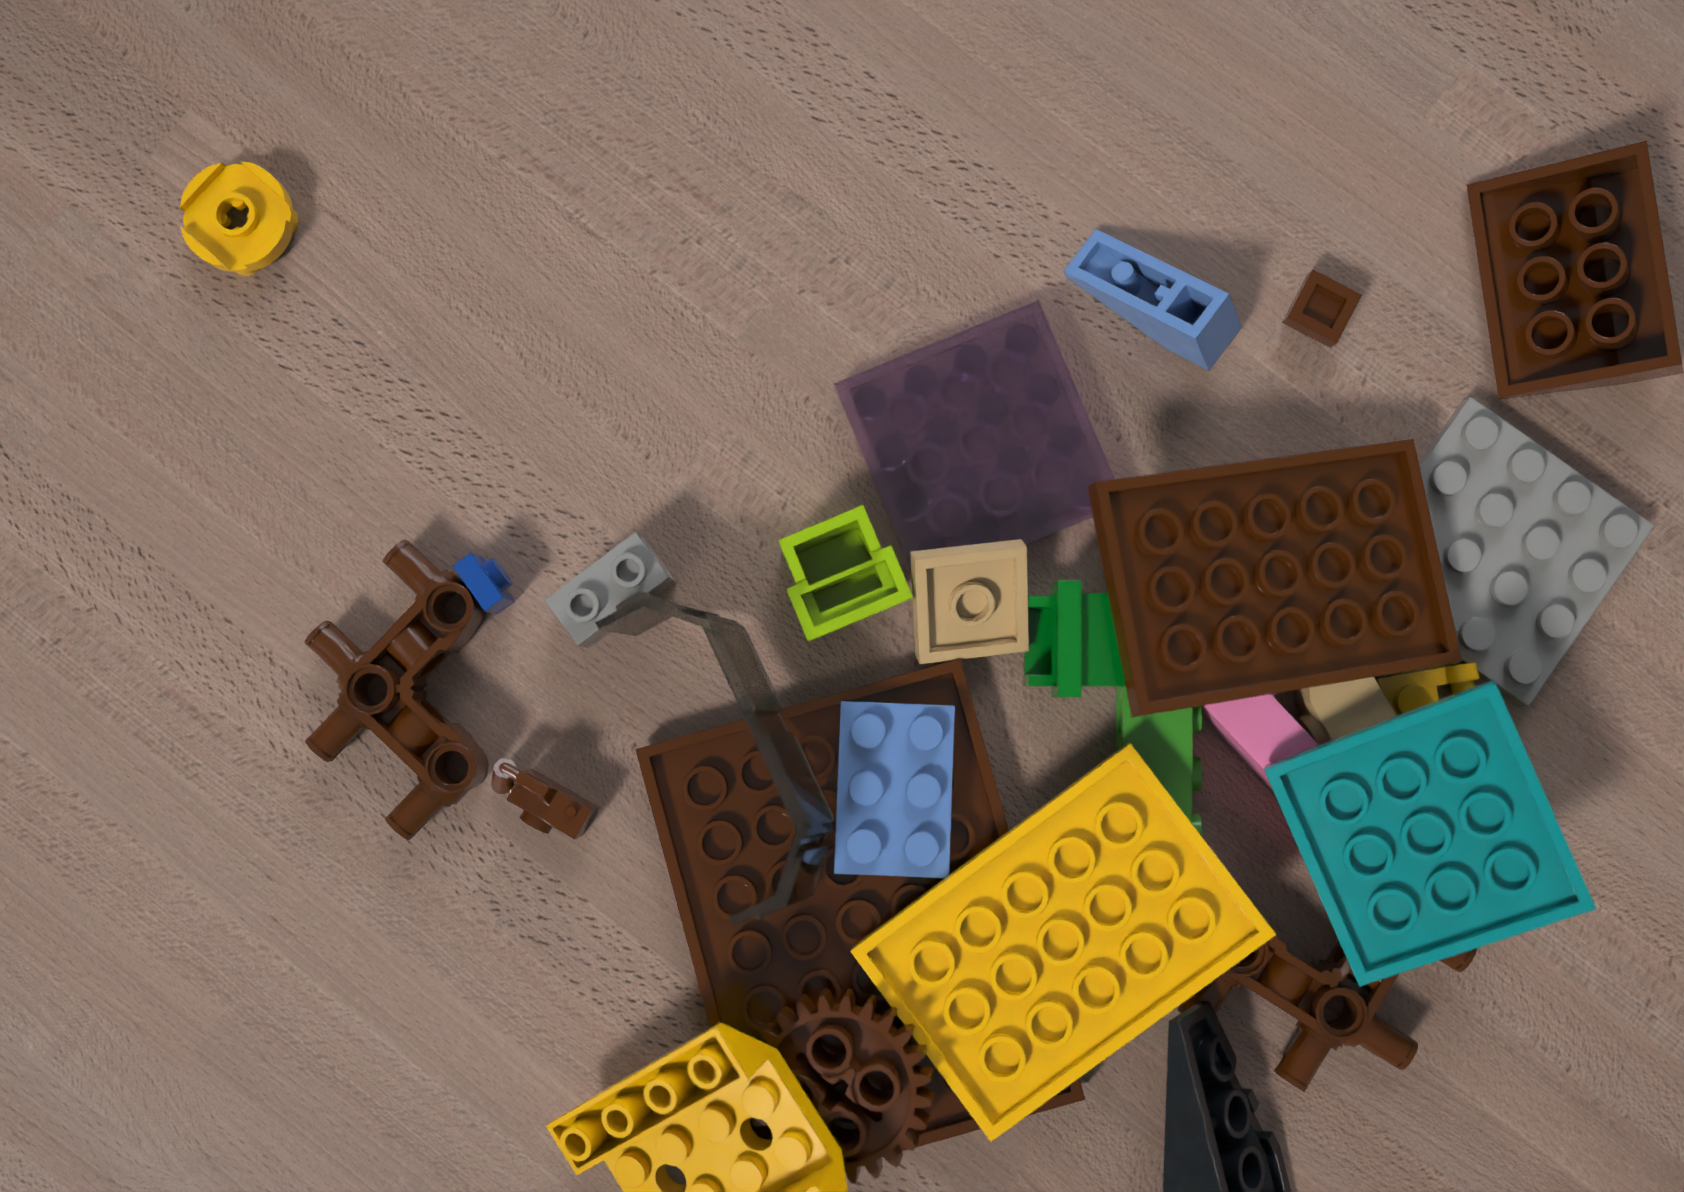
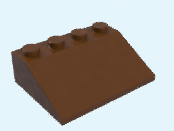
[1467,141,1684,399]

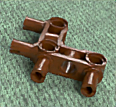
[304,540,489,840]
[1177,937,1477,1092]

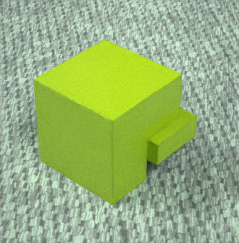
[778,505,913,642]

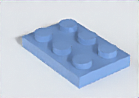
[834,701,955,878]

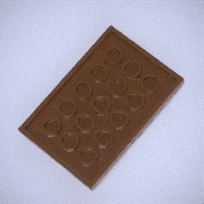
[1087,439,1462,718]

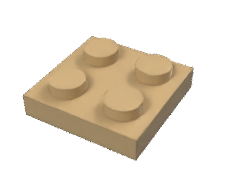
[910,539,1029,664]

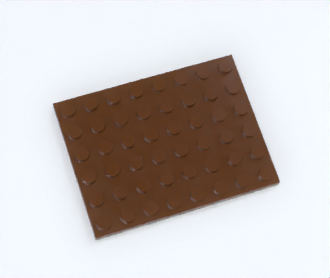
[635,659,1086,1151]

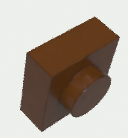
[1282,269,1362,348]

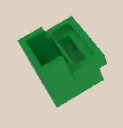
[1024,580,1126,698]

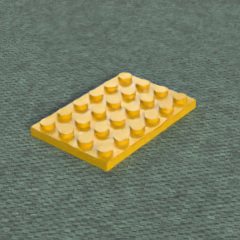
[850,742,1276,1142]

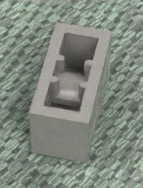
[544,532,676,648]

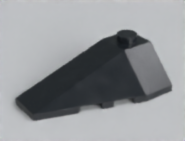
[1163,1001,1291,1192]

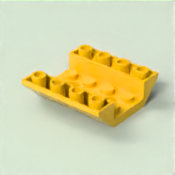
[546,1023,848,1192]

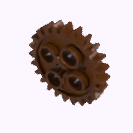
[752,988,935,1184]

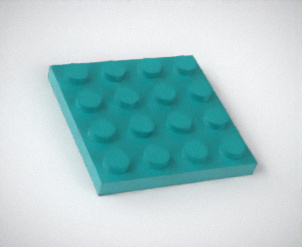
[1264,680,1596,987]

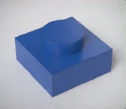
[453,553,515,614]

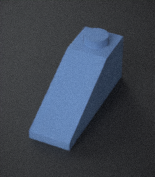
[1063,229,1242,371]

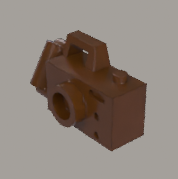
[491,758,599,839]

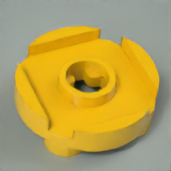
[180,161,299,276]

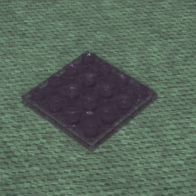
[834,300,1115,571]

